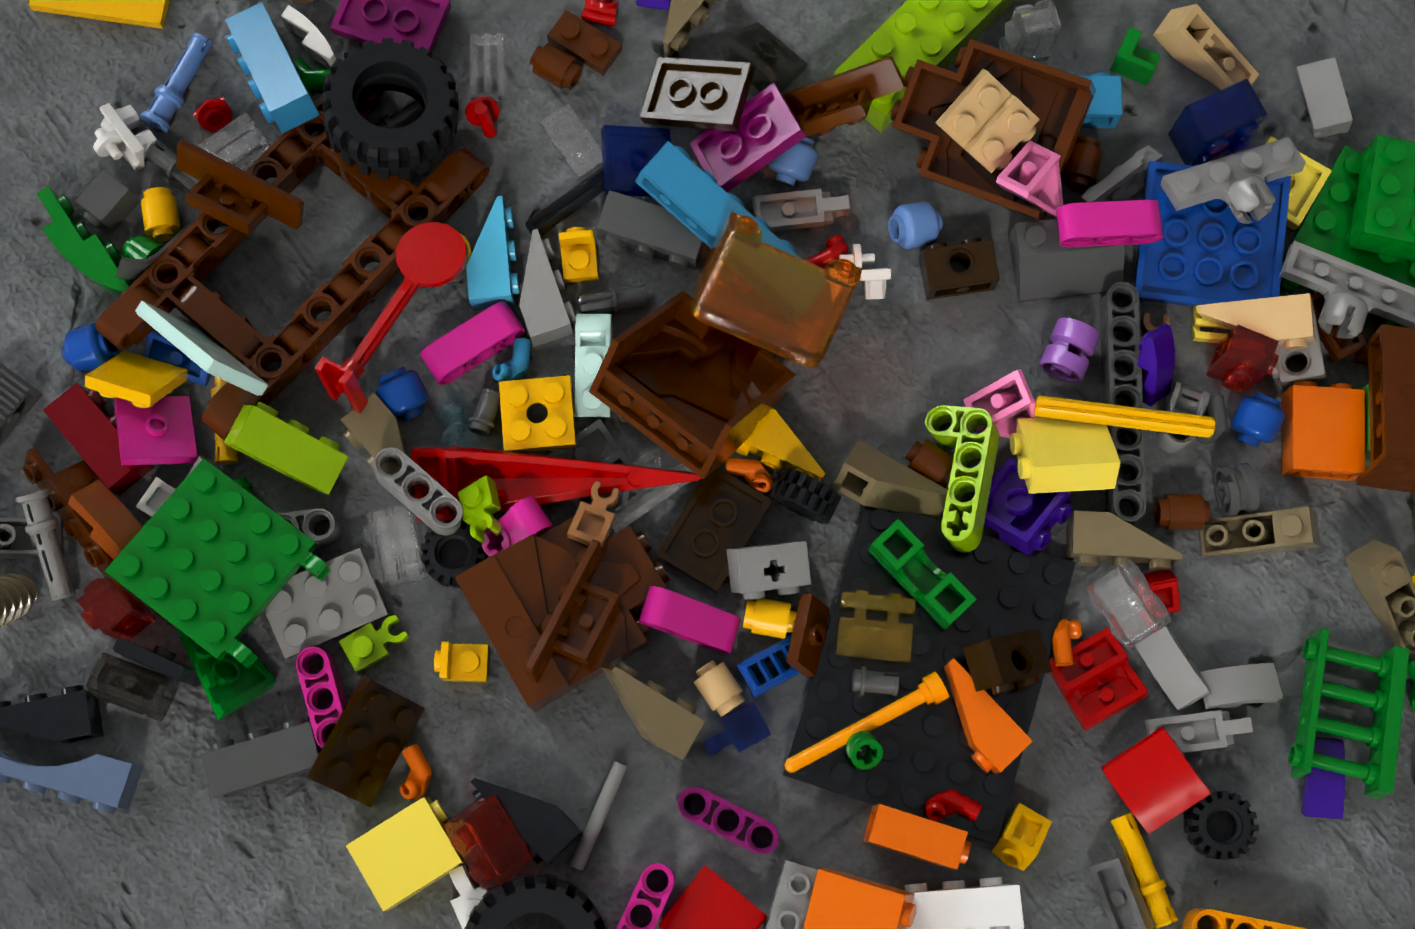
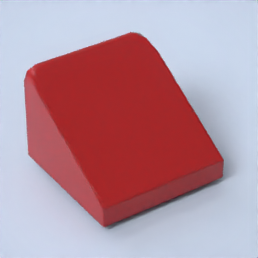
[1135,570,1181,618]

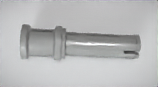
[16,489,75,601]

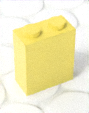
[1010,417,1121,494]
[346,797,467,911]

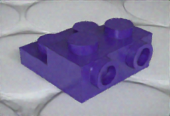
[984,456,1072,556]

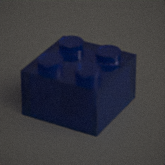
[1168,79,1268,166]

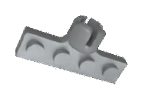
[1160,137,1306,224]
[1279,241,1415,339]

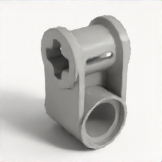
[1156,381,1210,454]

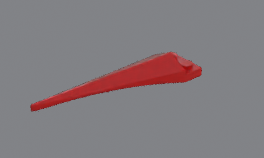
[411,446,701,521]

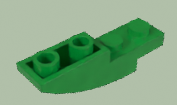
[36,186,136,297]

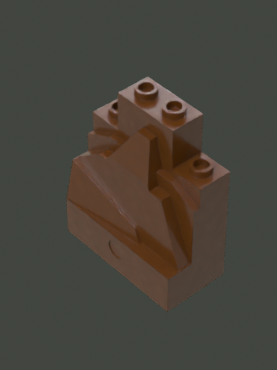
[890,39,1096,220]
[589,291,796,480]
[1354,324,1415,493]
[455,517,670,712]

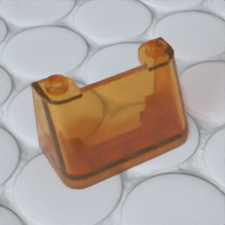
[690,212,862,367]

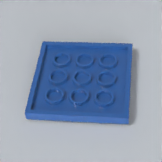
[1134,161,1291,307]

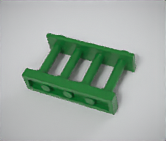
[1288,628,1410,799]

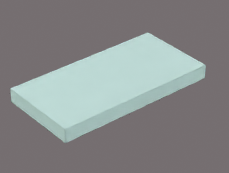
[135,300,268,396]

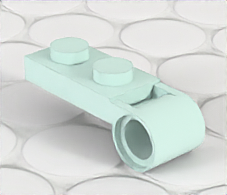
[574,313,613,417]

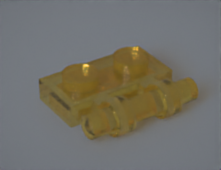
[836,590,915,663]

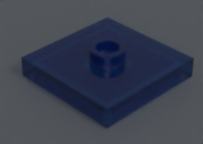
[601,125,671,197]

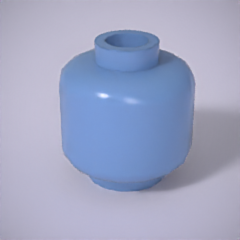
[768,137,818,187]
[888,201,943,250]

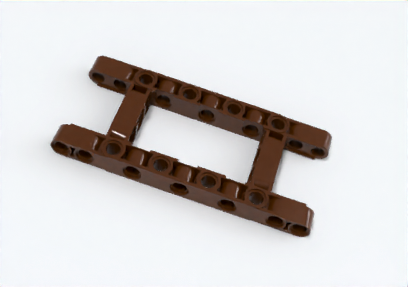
[95,91,490,441]

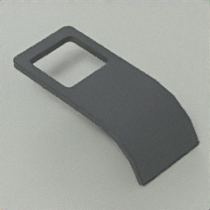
[115,219,196,280]

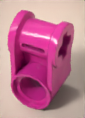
[482,496,553,557]

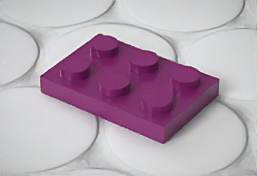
[330,0,451,52]
[690,83,807,192]

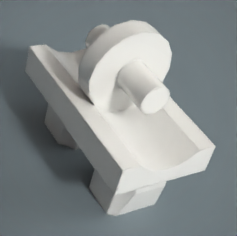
[93,103,158,172]
[825,244,891,301]

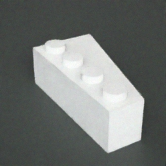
[904,877,1024,929]

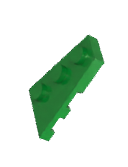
[176,628,277,721]

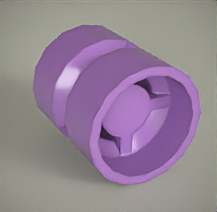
[1039,318,1100,383]

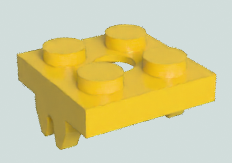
[499,375,577,453]

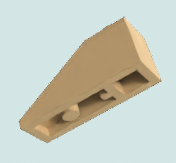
[1153,4,1259,100]
[1198,293,1316,350]

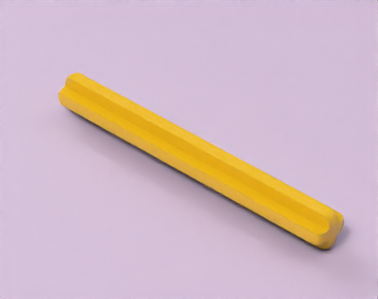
[1034,395,1215,438]

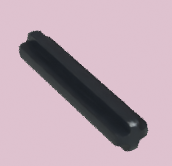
[525,166,615,237]

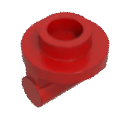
[582,0,619,27]
[193,96,232,133]
[465,96,500,138]

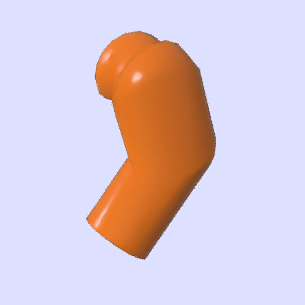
[725,458,773,494]
[1052,618,1082,666]
[400,743,432,800]

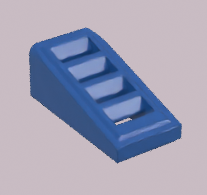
[736,635,800,699]

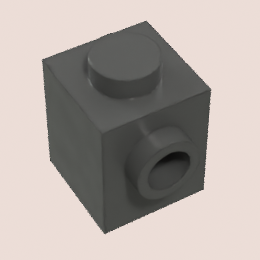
[75,170,140,233]

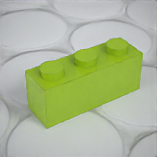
[224,402,348,495]

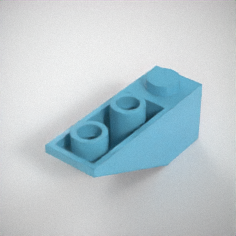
[466,196,520,310]

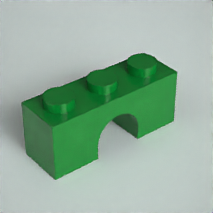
[868,519,977,630]

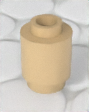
[693,660,745,717]

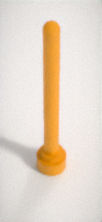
[784,672,950,773]

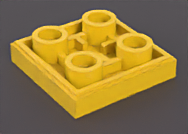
[85,351,188,408]

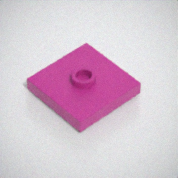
[114,396,197,466]

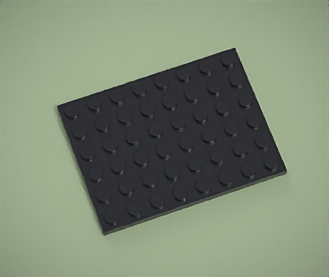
[783,506,1076,844]

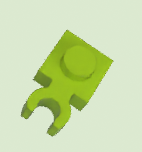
[458,475,501,543]
[339,615,410,674]

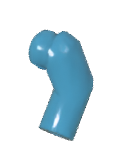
[492,338,531,382]

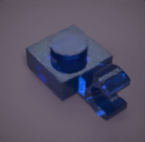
[703,702,771,756]

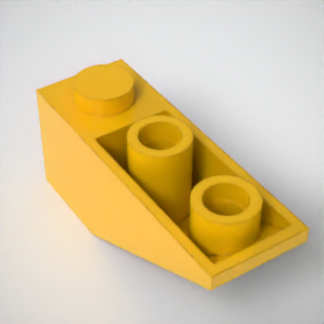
[735,408,825,482]

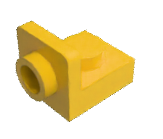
[558,227,599,284]
[434,641,490,682]
[992,803,1052,871]

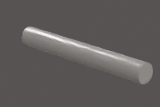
[570,761,627,871]

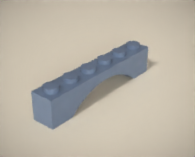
[0,749,143,814]

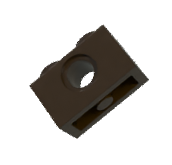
[919,237,1000,300]
[963,629,1052,695]

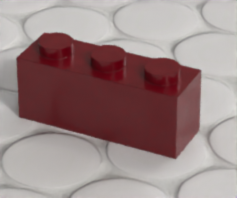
[43,383,153,496]

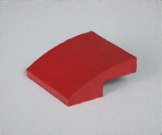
[1049,627,1148,731]
[1101,726,1211,834]
[658,865,768,929]

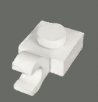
[449,865,489,929]

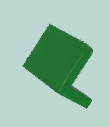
[1109,27,1160,86]

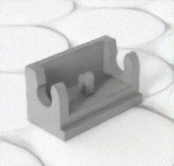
[1296,57,1353,138]

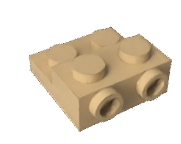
[935,69,1040,173]

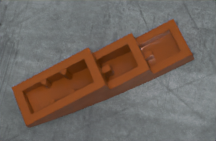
[68,479,163,619]

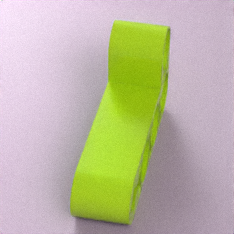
[925,405,999,553]

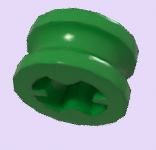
[846,731,883,770]

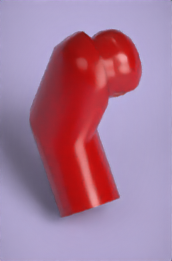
[804,235,849,271]
[925,789,982,822]

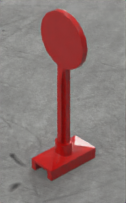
[314,222,467,414]

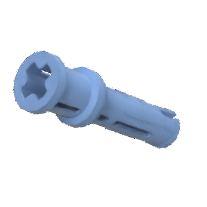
[140,33,213,133]

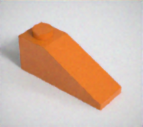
[944,658,1033,774]

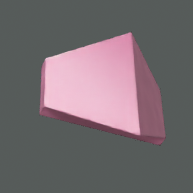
[996,140,1063,217]
[963,369,1037,439]

